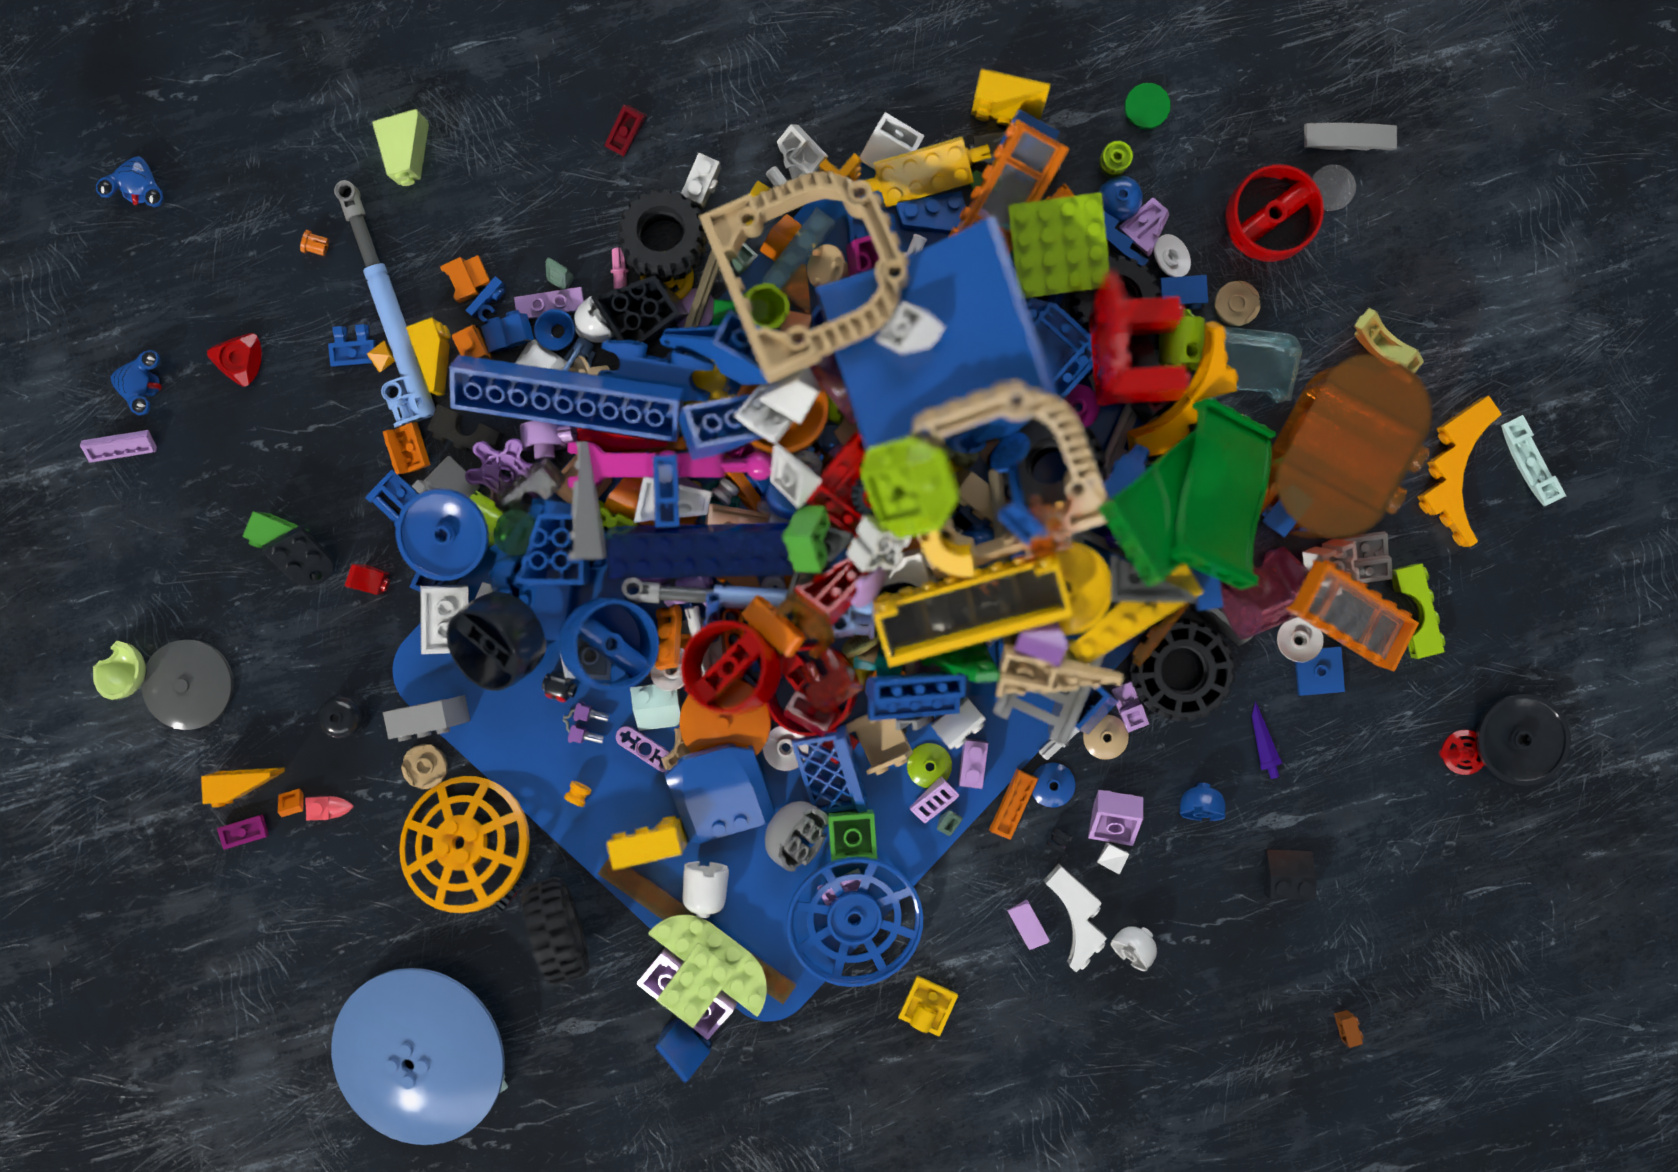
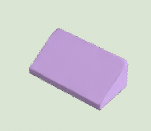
[1007,900,1050,950]

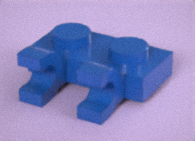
[328,324,376,367]

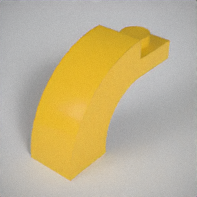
[920,530,975,576]

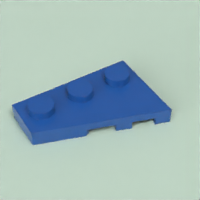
[895,191,966,234]

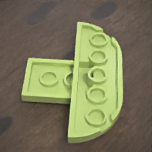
[648,915,767,1028]

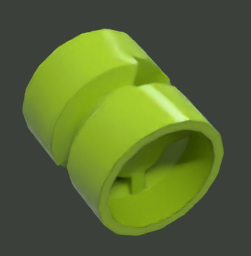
[1099,141,1133,178]

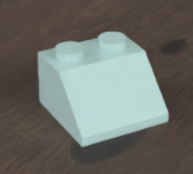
[630,683,682,731]

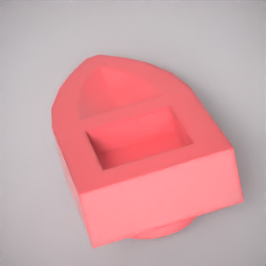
[305,796,353,821]

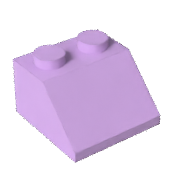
[1088,790,1143,846]

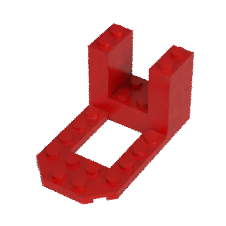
[1089,272,1190,405]

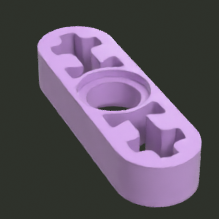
[616,726,670,772]

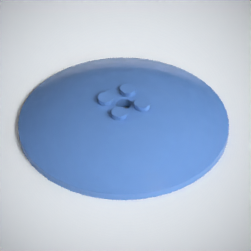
[331,968,505,1145]

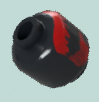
[542,670,578,702]

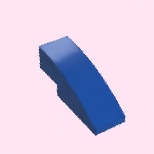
[653,455,679,528]

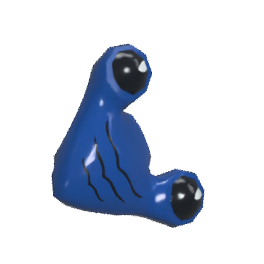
[96,156,164,207]
[110,350,162,415]

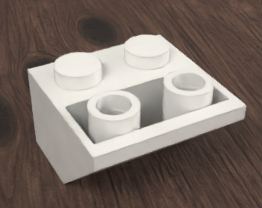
[859,112,924,169]
[931,696,986,749]

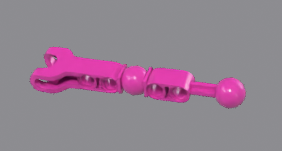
[567,442,772,488]

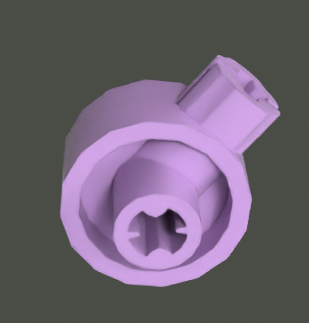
[520,420,578,461]

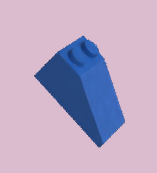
[678,394,762,460]
[655,1017,712,1082]

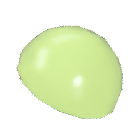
[93,641,146,700]

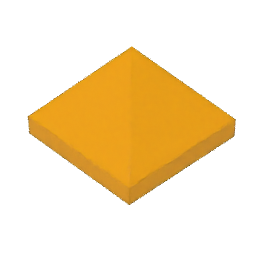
[366,341,395,372]

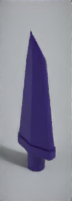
[1252,701,1282,779]

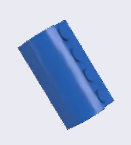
[866,671,965,721]

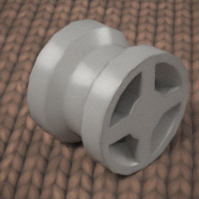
[710,478,739,506]

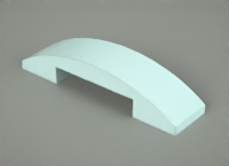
[1501,415,1566,506]

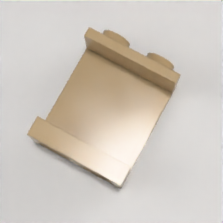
[846,713,913,775]

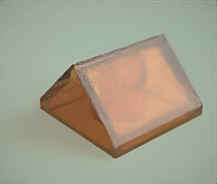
[780,264,811,315]

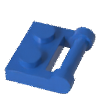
[366,469,419,527]

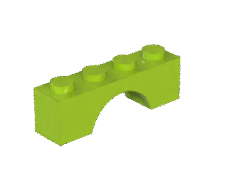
[1391,564,1445,659]

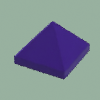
[1105,525,1123,549]

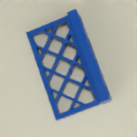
[791,725,868,813]

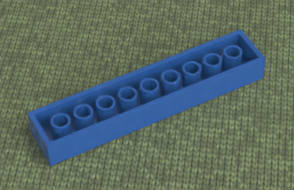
[450,355,684,442]

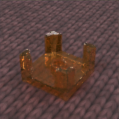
[776,591,835,659]

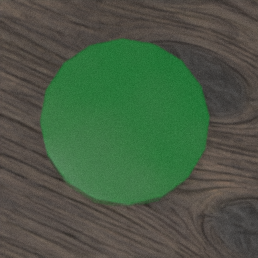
[1124,83,1170,130]

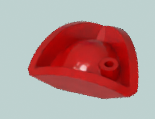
[207,333,262,386]

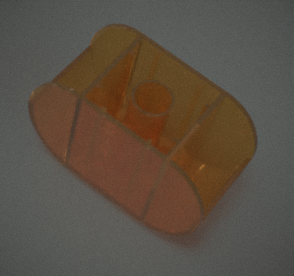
[1262,355,1432,539]

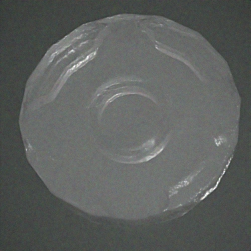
[1312,164,1356,211]

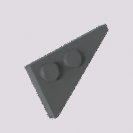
[786,527,854,602]
[1111,556,1196,603]

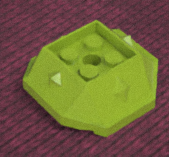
[861,436,960,539]

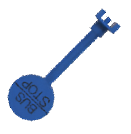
[990,432,1047,546]

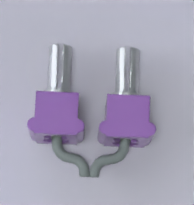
[563,701,609,744]

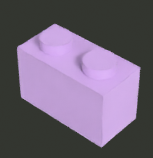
[958,738,988,789]

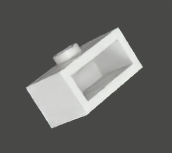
[681,153,721,209]

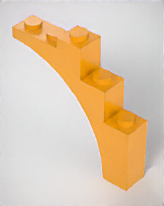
[1127,321,1238,457]
[1417,396,1502,547]

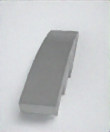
[1304,123,1397,151]

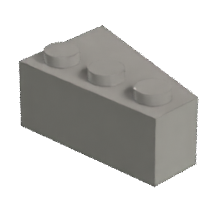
[383,695,470,742]

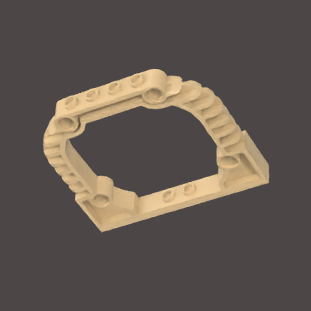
[699,171,909,383]
[902,380,1109,580]

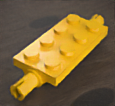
[860,137,992,208]

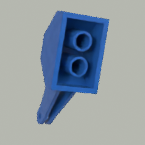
[660,309,770,385]

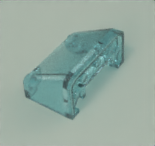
[1223,326,1302,402]

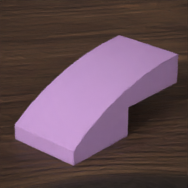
[1110,680,1149,733]

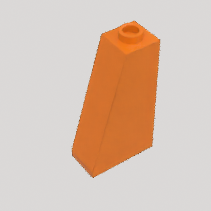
[604,477,699,540]

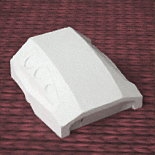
[515,339,568,370]

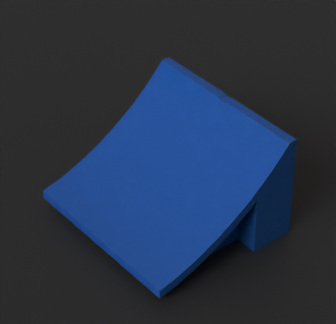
[815,217,1055,452]

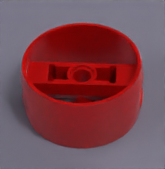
[1225,165,1324,262]
[681,621,781,715]
[766,642,858,736]

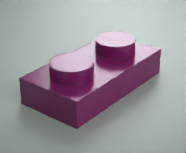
[217,814,269,850]

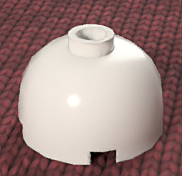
[574,297,615,343]
[1111,927,1157,971]

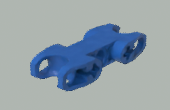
[598,340,715,401]

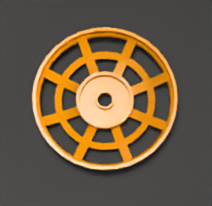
[399,776,530,913]

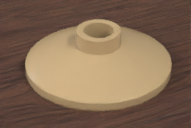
[1083,714,1129,760]

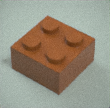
[1334,1010,1364,1048]

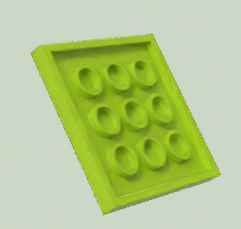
[1008,193,1110,298]

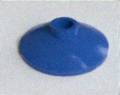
[1032,762,1075,807]

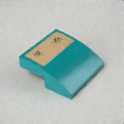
[854,640,904,676]

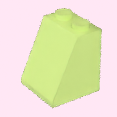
[372,109,429,186]

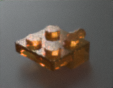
[1020,494,1073,558]

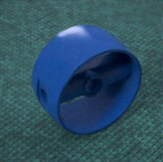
[559,598,659,691]

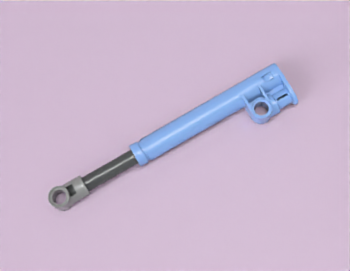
[334,180,437,428]
[622,578,876,639]

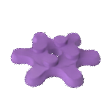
[465,438,546,507]

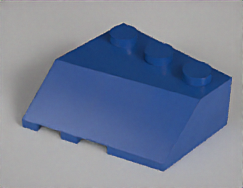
[514,514,590,585]

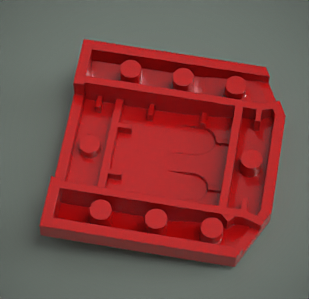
[805,429,875,538]

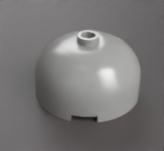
[765,801,829,871]

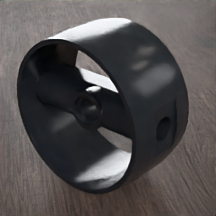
[446,591,546,691]

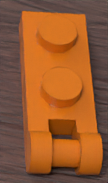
[655,604,682,670]

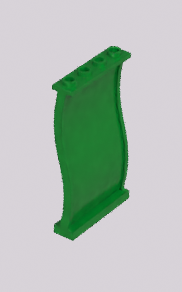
[1171,398,1276,589]
[1097,426,1197,586]

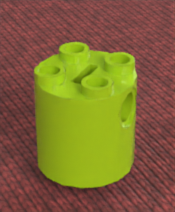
[1158,309,1205,372]

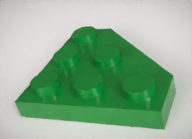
[919,642,1000,682]

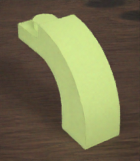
[1354,308,1424,379]

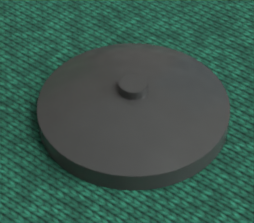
[141,640,234,730]

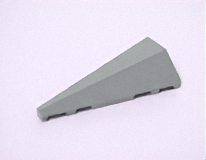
[569,442,608,560]

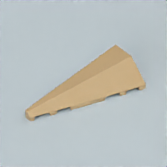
[996,643,1123,697]

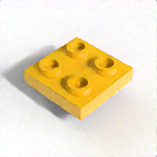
[898,975,958,1037]

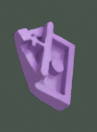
[1015,621,1068,667]

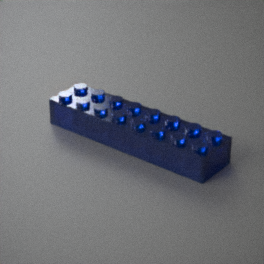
[605,522,794,579]

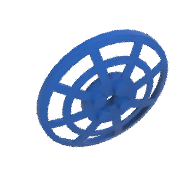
[787,857,923,987]

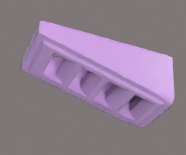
[909,776,960,823]

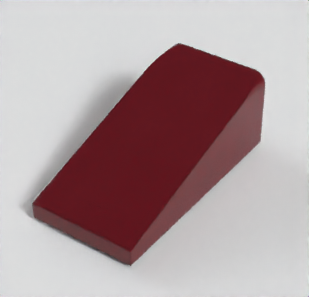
[604,105,647,157]

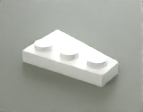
[634,477,712,522]

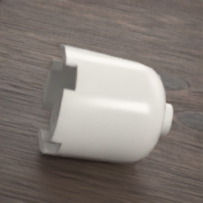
[683,861,729,918]

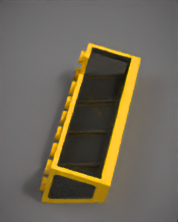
[873,549,1073,667]

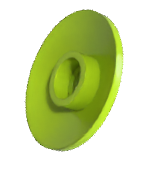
[907,743,952,788]

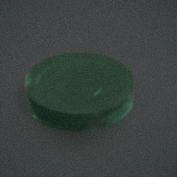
[493,510,536,556]

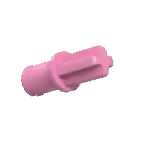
[611,247,629,289]

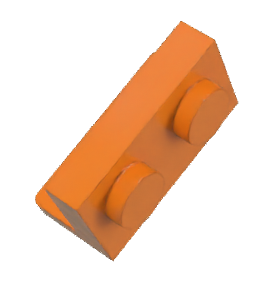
[383,422,431,474]

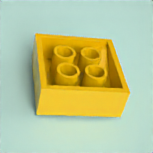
[971,69,1050,126]
[607,815,688,870]

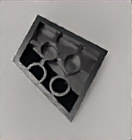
[591,275,689,347]

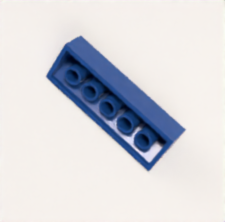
[518,498,574,641]

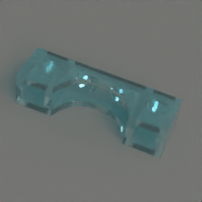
[761,207,835,293]

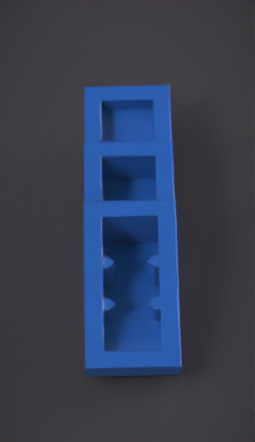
[1103,211,1148,266]

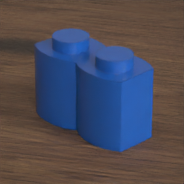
[481,310,534,353]

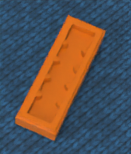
[989,769,1039,840]

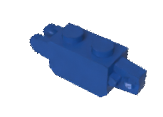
[1103,444,1150,499]

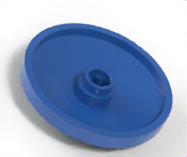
[396,488,489,581]

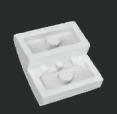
[735,384,794,443]

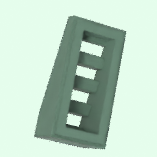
[546,258,575,290]

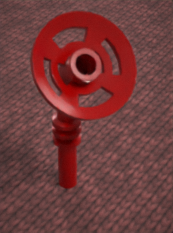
[1440,730,1484,775]

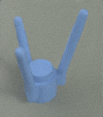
[563,337,596,371]

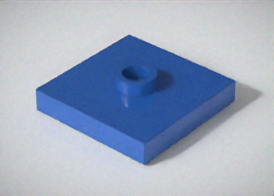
[1295,646,1345,696]

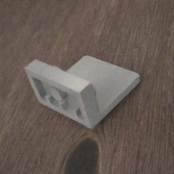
[412,456,481,498]

